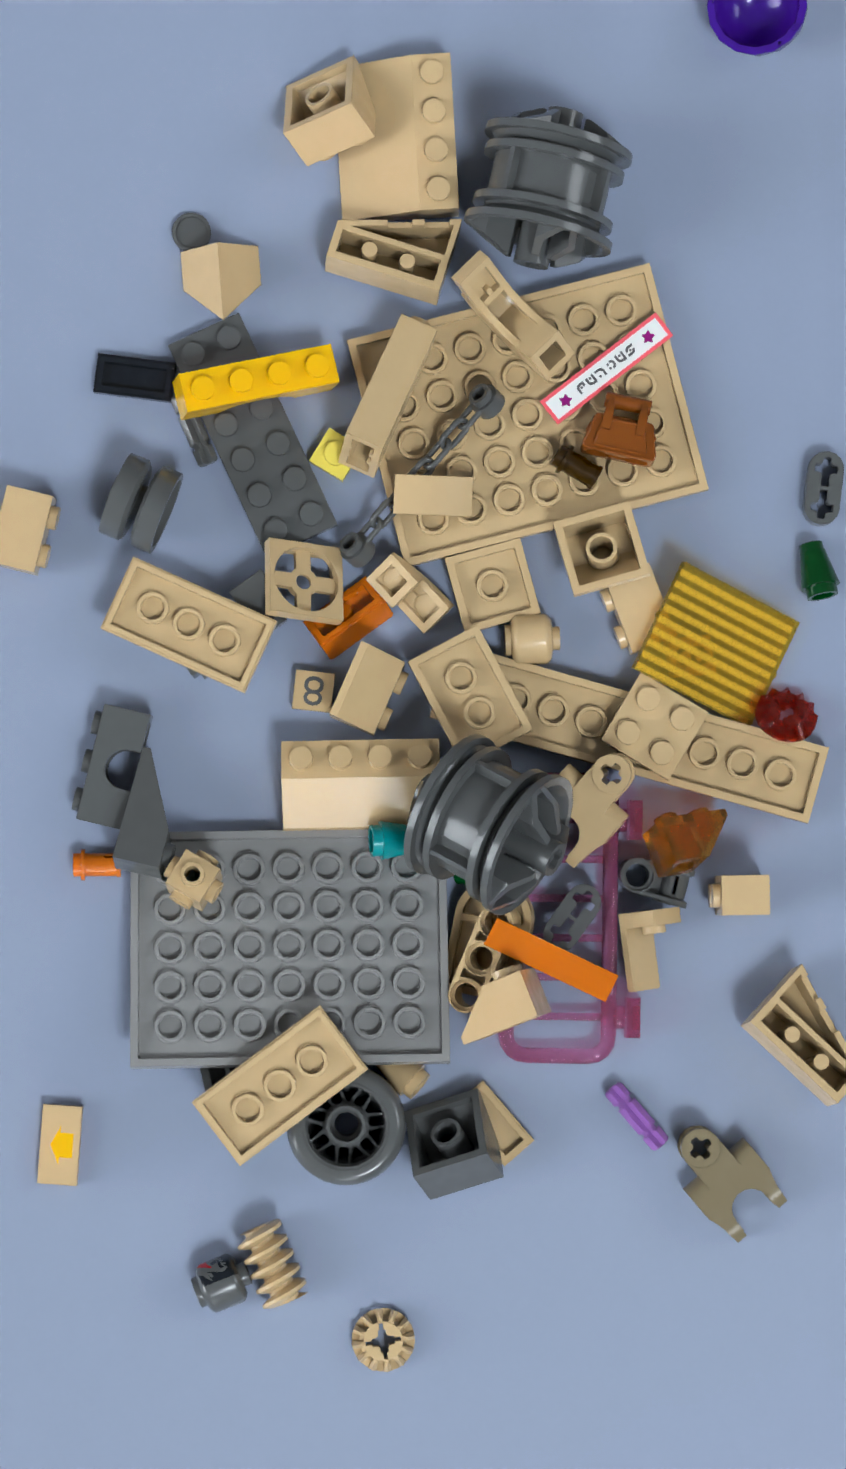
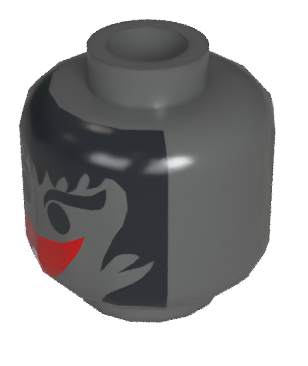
[191,1254,253,1312]

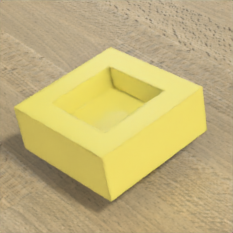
[309,427,351,482]

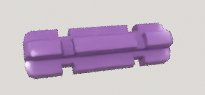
[605,1082,668,1151]

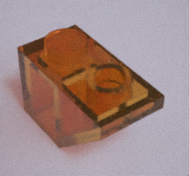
[642,807,728,878]

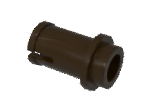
[550,444,603,489]

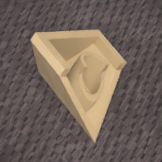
[181,242,261,320]

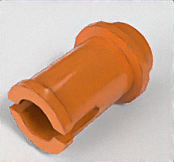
[73,849,121,881]

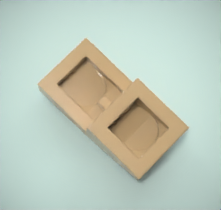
[393,474,473,516]
[366,552,455,634]

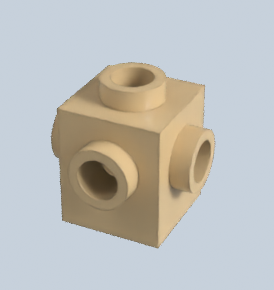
[164,849,224,912]

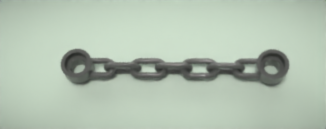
[339,383,505,568]

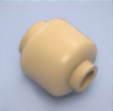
[504,613,560,665]

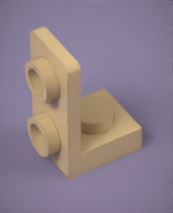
[618,907,681,992]

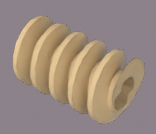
[238,1219,308,1309]

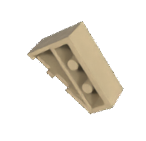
[325,219,462,306]

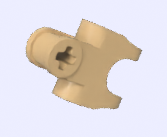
[559,752,636,868]

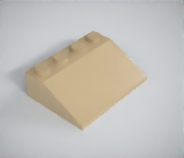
[338,52,459,221]

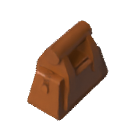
[580,391,656,467]

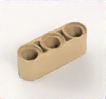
[448,908,521,1013]

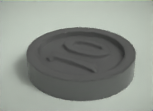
[172,213,211,251]

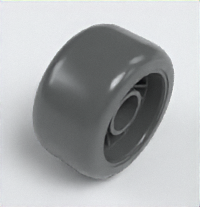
[287,1068,406,1185]

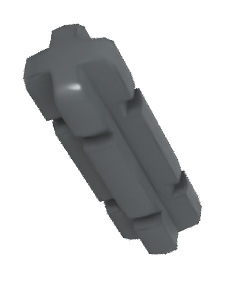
[171,396,217,467]

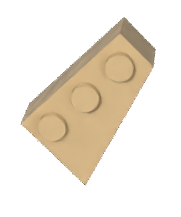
[741,964,846,1106]

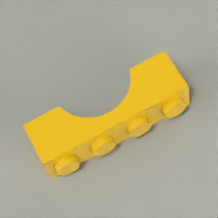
[172,344,340,420]

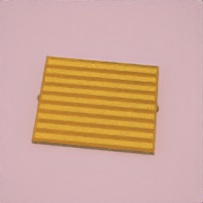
[631,561,800,726]

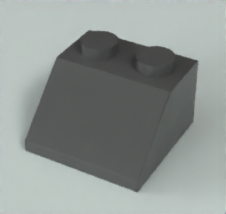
[405,1088,504,1200]

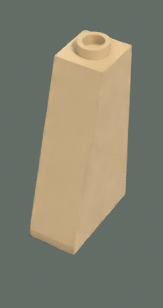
[338,313,438,478]

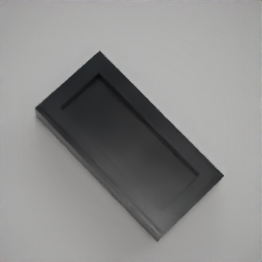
[93,353,176,403]

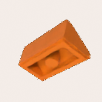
[303,576,393,660]

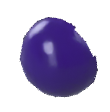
[707,0,808,56]

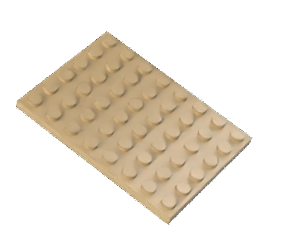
[347,263,709,566]

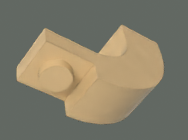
[451,250,575,381]

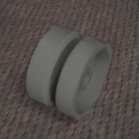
[99,453,183,554]

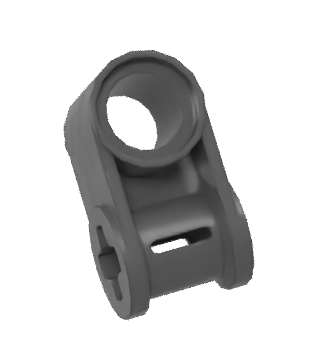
[616,858,696,909]

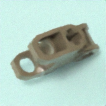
[677,1125,787,1243]

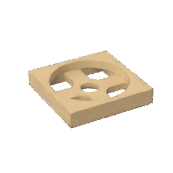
[264,537,344,625]

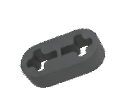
[802,451,844,527]
[543,884,601,951]

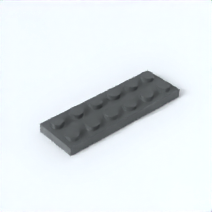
[168,313,338,553]

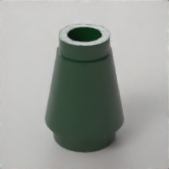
[799,540,840,601]

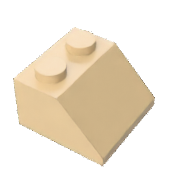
[283,55,376,166]
[553,501,651,597]
[329,641,409,736]
[461,964,552,1045]

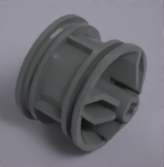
[464,106,633,270]
[404,734,573,915]

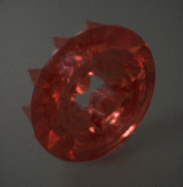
[755,687,818,742]

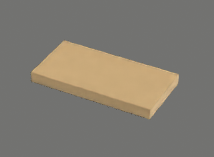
[100,556,278,694]
[192,1005,368,1166]

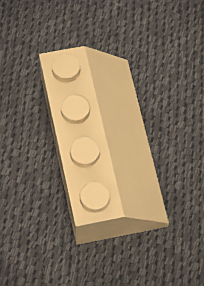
[281,738,440,831]

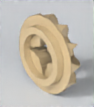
[352,1308,415,1372]

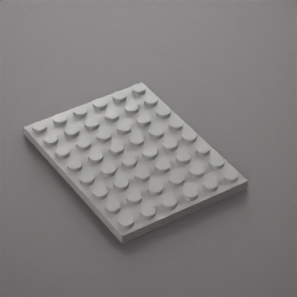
[130,829,450,1069]

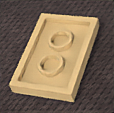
[408,625,533,748]

